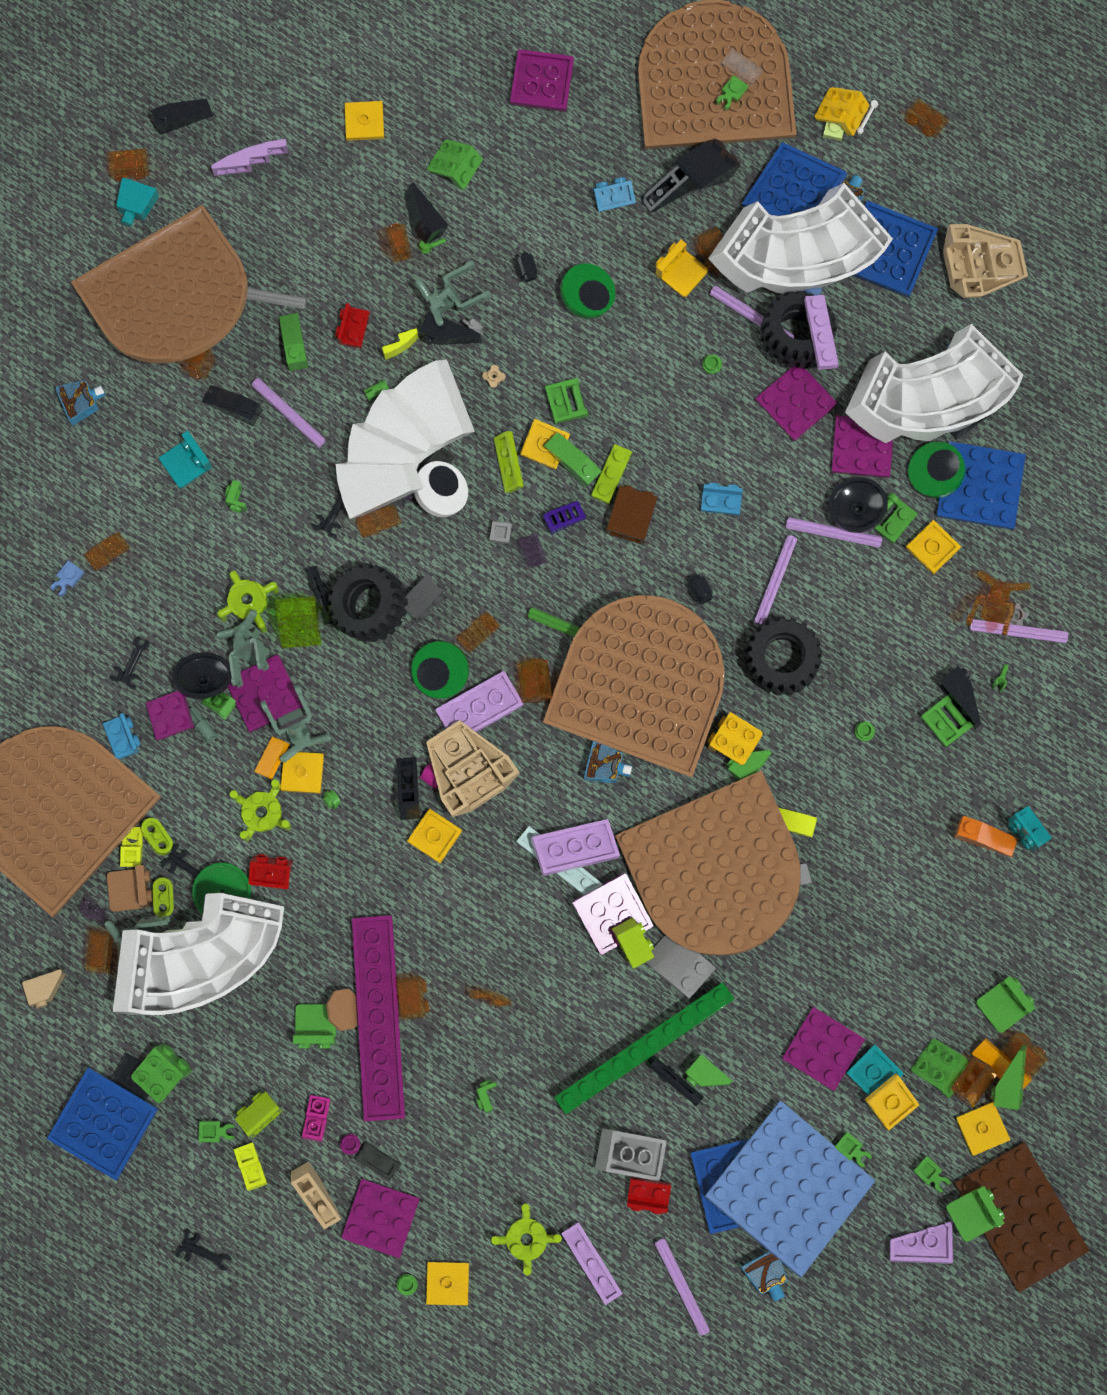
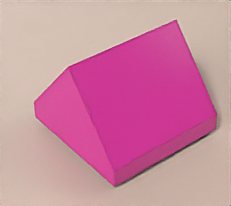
[420,762,438,789]

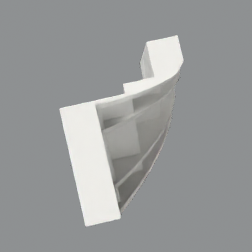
[708,183,893,294]
[845,324,1023,443]
[335,360,475,519]
[113,893,284,1015]

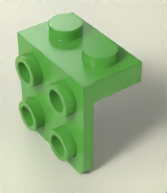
[427,139,483,190]
[976,976,1036,1033]
[293,1004,336,1049]
[911,1039,972,1099]
[131,1043,192,1103]
[946,1186,1005,1242]

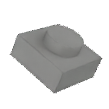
[490,521,512,544]

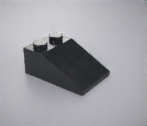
[675,138,741,190]

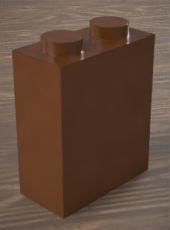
[606,485,658,545]

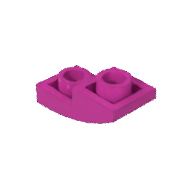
[302,1095,330,1142]

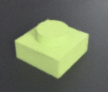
[823,122,844,141]

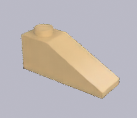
[291,1162,341,1229]

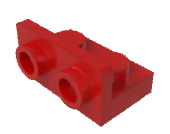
[335,303,370,349]
[248,854,293,889]
[627,1177,671,1215]

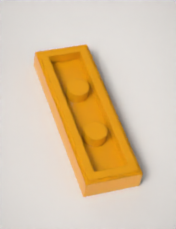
[972,1038,1032,1089]

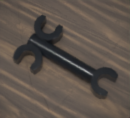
[312,489,344,539]
[110,636,150,690]
[161,844,200,878]
[176,1230,232,1271]

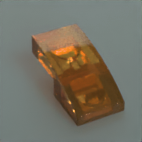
[356,505,402,538]
[85,532,130,571]
[456,611,500,654]
[470,990,512,1007]

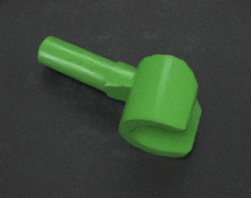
[419,238,446,254]
[992,664,1009,692]

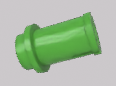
[364,380,389,401]

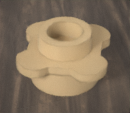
[482,365,506,388]

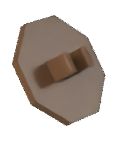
[326,989,358,1031]

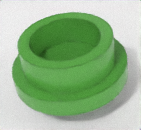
[703,355,722,374]
[855,721,875,741]
[323,790,341,810]
[397,1274,418,1295]

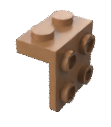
[107,865,153,912]

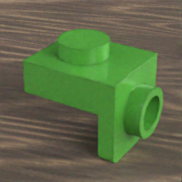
[225,480,247,513]
[476,1080,498,1113]

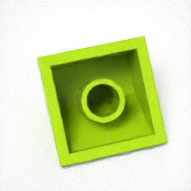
[235,1091,284,1138]

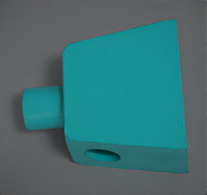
[117,178,159,227]

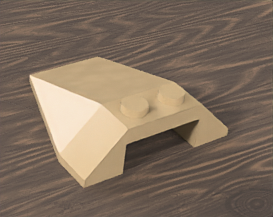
[943,224,1028,298]
[426,720,520,817]

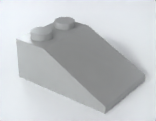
[645,935,716,1001]
[595,1128,667,1181]

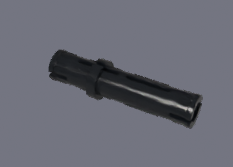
[305,566,334,625]
[649,1057,704,1106]

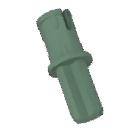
[189,707,218,743]

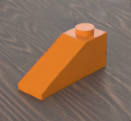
[954,816,1018,857]

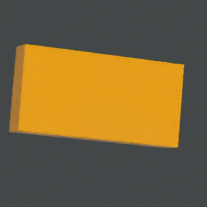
[254,737,290,780]

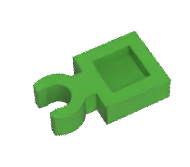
[717,75,749,111]
[199,1121,235,1142]
[835,1132,872,1168]
[913,1156,950,1193]

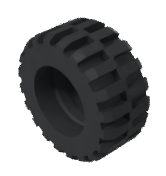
[760,291,837,368]
[329,563,408,642]
[745,617,822,696]

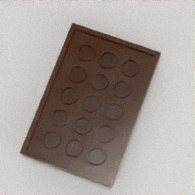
[954,1142,1090,1293]

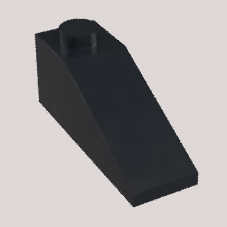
[151,99,213,135]
[641,165,696,213]
[405,183,448,244]
[419,311,482,345]
[202,385,262,427]
[938,666,981,730]
[397,757,421,820]

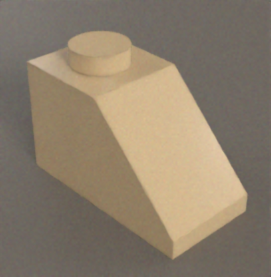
[22,969,65,1009]

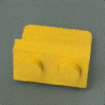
[815,87,869,136]
[656,239,708,297]
[707,712,763,765]

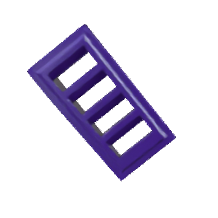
[543,501,586,535]

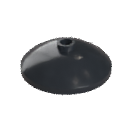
[829,477,888,533]
[173,653,232,699]

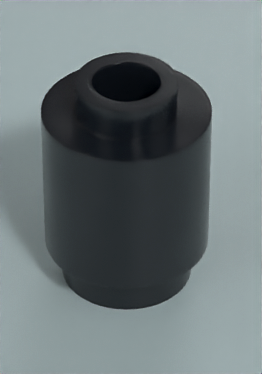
[515,252,538,283]
[687,574,714,605]

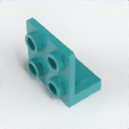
[159,431,212,489]
[1008,806,1052,852]

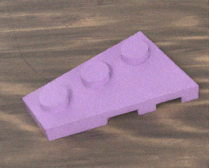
[889,1221,953,1264]

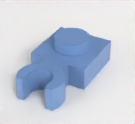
[50,560,84,597]

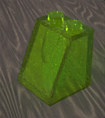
[275,596,322,648]

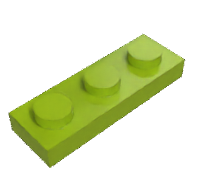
[494,431,524,493]
[591,444,632,505]

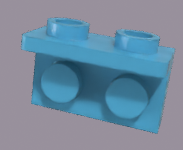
[592,177,636,212]
[701,482,743,516]
[103,713,141,760]

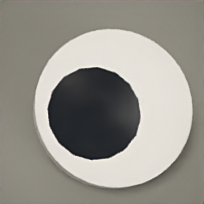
[414,461,468,517]

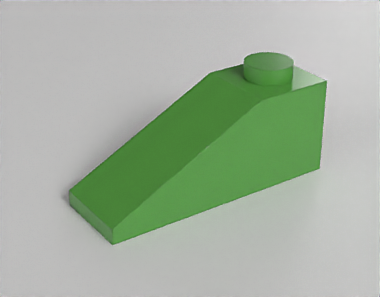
[279,313,309,371]
[544,432,602,487]
[991,1045,1027,1110]

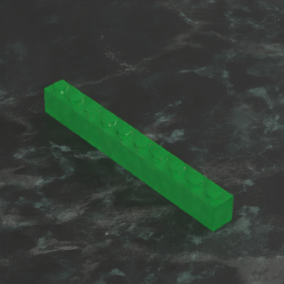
[554,982,734,1115]

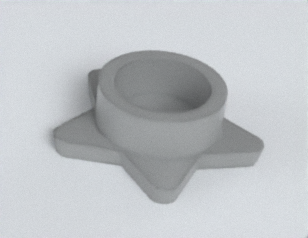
[463,317,484,335]
[1004,603,1029,626]

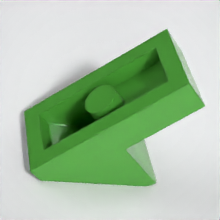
[201,692,236,720]

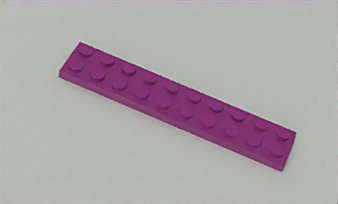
[352,915,405,1122]

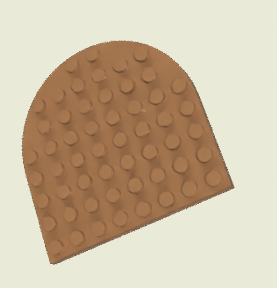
[638,0,797,149]
[71,205,248,363]
[543,595,724,777]
[0,727,161,918]
[615,770,801,956]

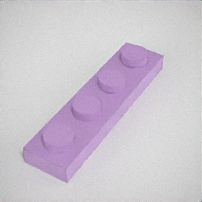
[804,295,839,370]
[561,1222,623,1305]

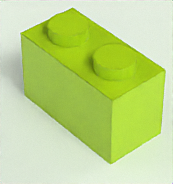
[612,918,654,969]

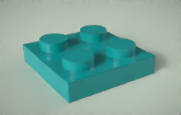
[846,1045,904,1096]

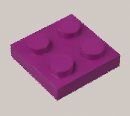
[146,691,194,741]

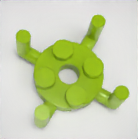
[217,571,279,633]
[230,779,291,842]
[491,1204,562,1276]

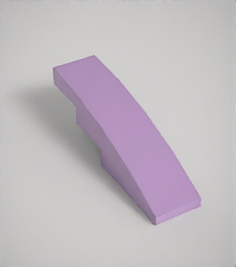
[211,139,288,176]

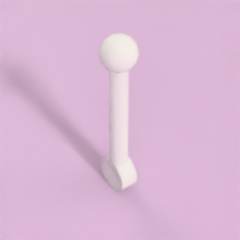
[856,100,878,134]

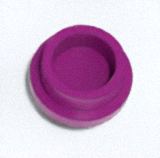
[340,1134,361,1155]

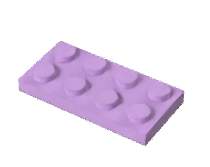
[435,671,524,732]
[531,819,620,876]

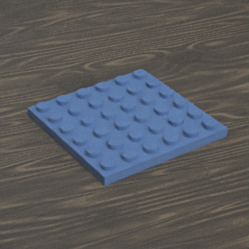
[704,1101,876,1277]

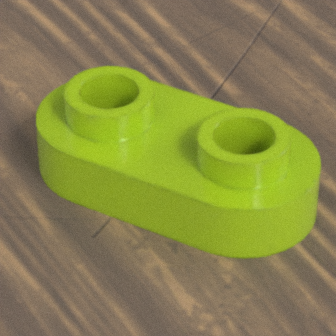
[141,818,173,856]
[152,878,174,918]

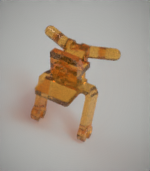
[966,570,1031,636]

